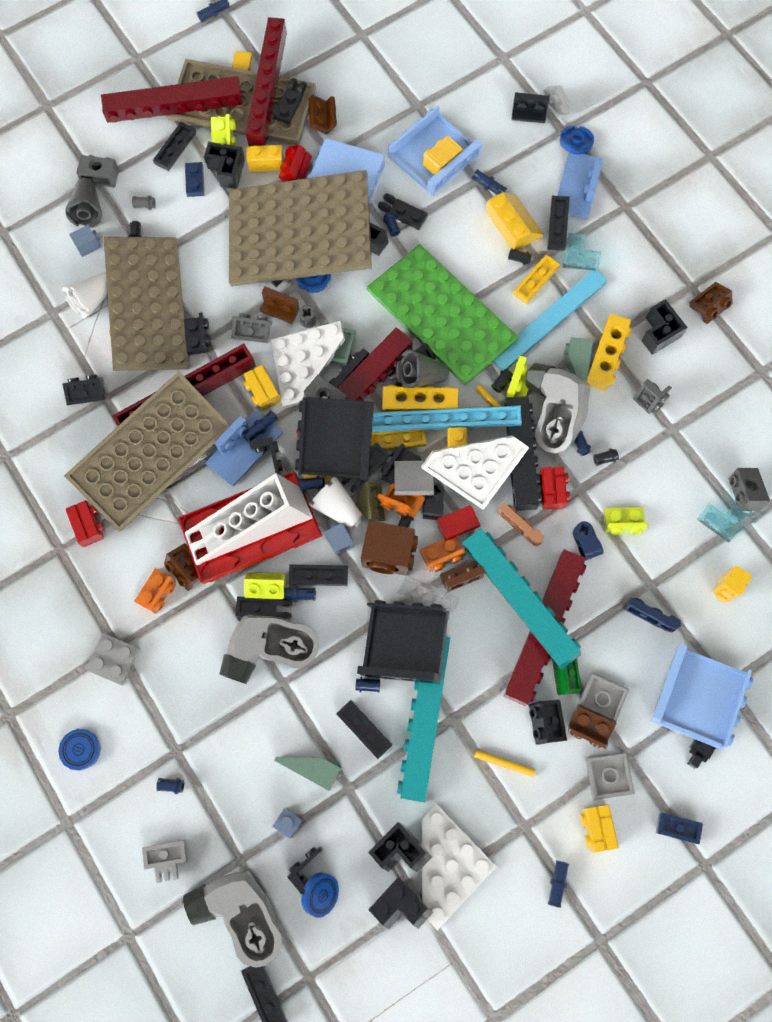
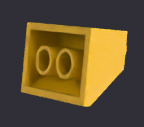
[486,192,544,250]

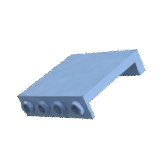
[388,105,482,195]
[307,138,385,205]
[651,643,753,750]

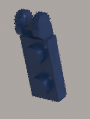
[623,597,681,633]

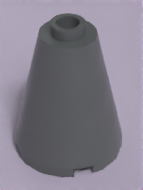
[65,178,102,227]
[396,350,449,388]

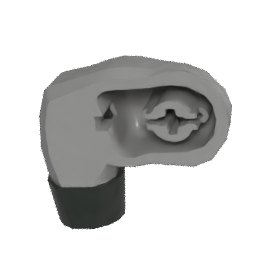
[525,363,590,453]
[219,615,319,684]
[183,871,282,967]

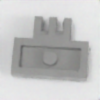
[543,85,570,115]
[142,840,188,883]

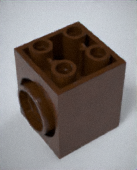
[361,520,418,576]

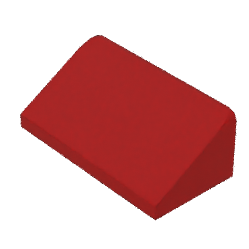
[437,505,481,540]

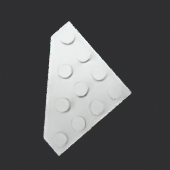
[271,321,345,409]
[421,435,529,510]
[422,804,497,930]

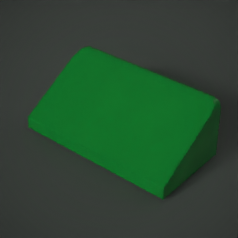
[552,658,582,695]

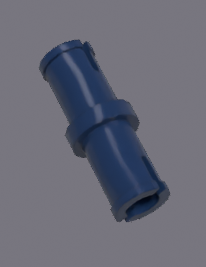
[196,0,230,23]
[472,169,507,195]
[242,410,278,442]
[277,586,316,602]
[548,860,569,908]

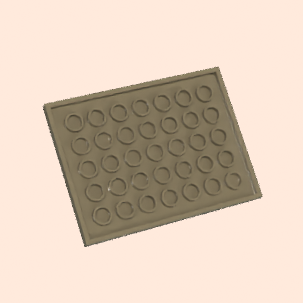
[229,170,372,287]

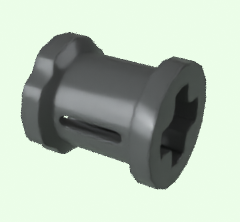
[299,305,316,328]

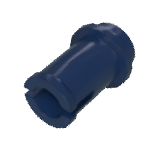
[383,212,401,237]
[574,431,591,456]
[299,475,325,491]
[355,677,380,693]
[156,778,184,795]

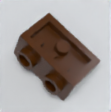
[308,95,337,135]
[689,282,733,324]
[260,286,300,324]
[164,543,199,591]
[440,560,485,593]
[568,704,617,749]

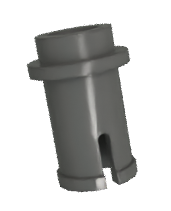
[132,195,156,210]

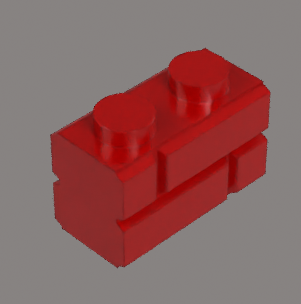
[278,144,312,182]
[539,467,570,510]
[65,500,105,547]

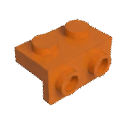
[377,483,425,518]

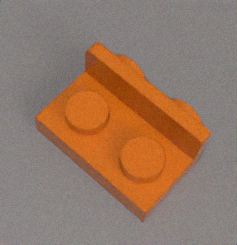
[420,537,465,572]
[134,568,176,614]

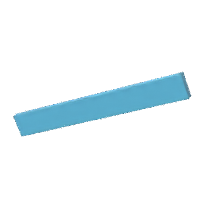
[494,268,608,371]
[372,405,522,432]

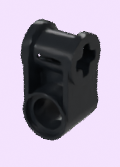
[423,482,444,520]

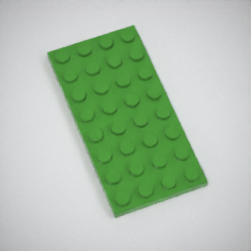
[367,244,519,386]

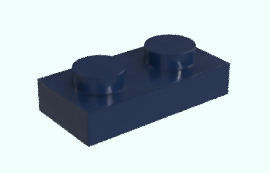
[185,162,205,197]
[656,812,703,845]

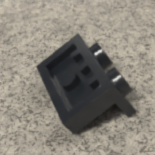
[511,92,549,123]
[184,312,211,355]
[62,374,105,406]
[381,443,421,485]
[529,699,567,745]

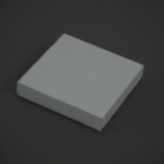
[394,461,434,495]
[577,672,629,721]
[585,752,635,800]

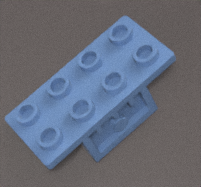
[557,153,603,219]
[205,410,283,487]

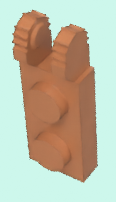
[497,503,545,547]

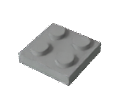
[85,633,140,686]

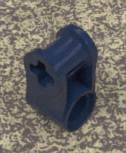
[572,521,604,561]

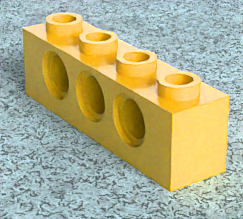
[587,313,632,391]
[382,385,458,412]

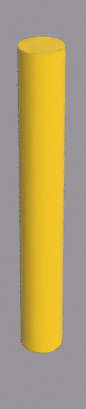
[475,384,501,407]
[474,749,535,777]

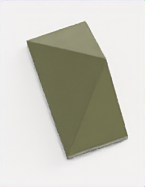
[355,482,385,522]

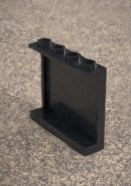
[295,397,374,481]
[357,600,449,684]

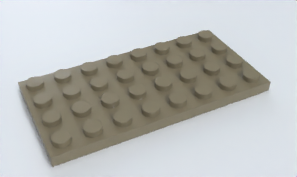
[167,59,316,145]
[104,236,189,371]
[64,371,230,532]

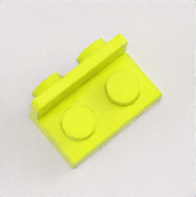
[211,114,236,146]
[506,356,530,397]
[604,507,648,535]
[244,572,287,599]

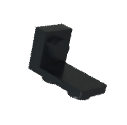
[249,437,283,475]
[287,846,324,895]

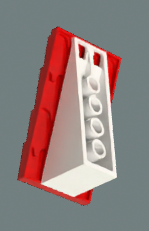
[178,472,323,584]

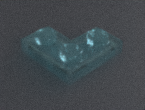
[562,233,601,271]
[697,501,753,543]

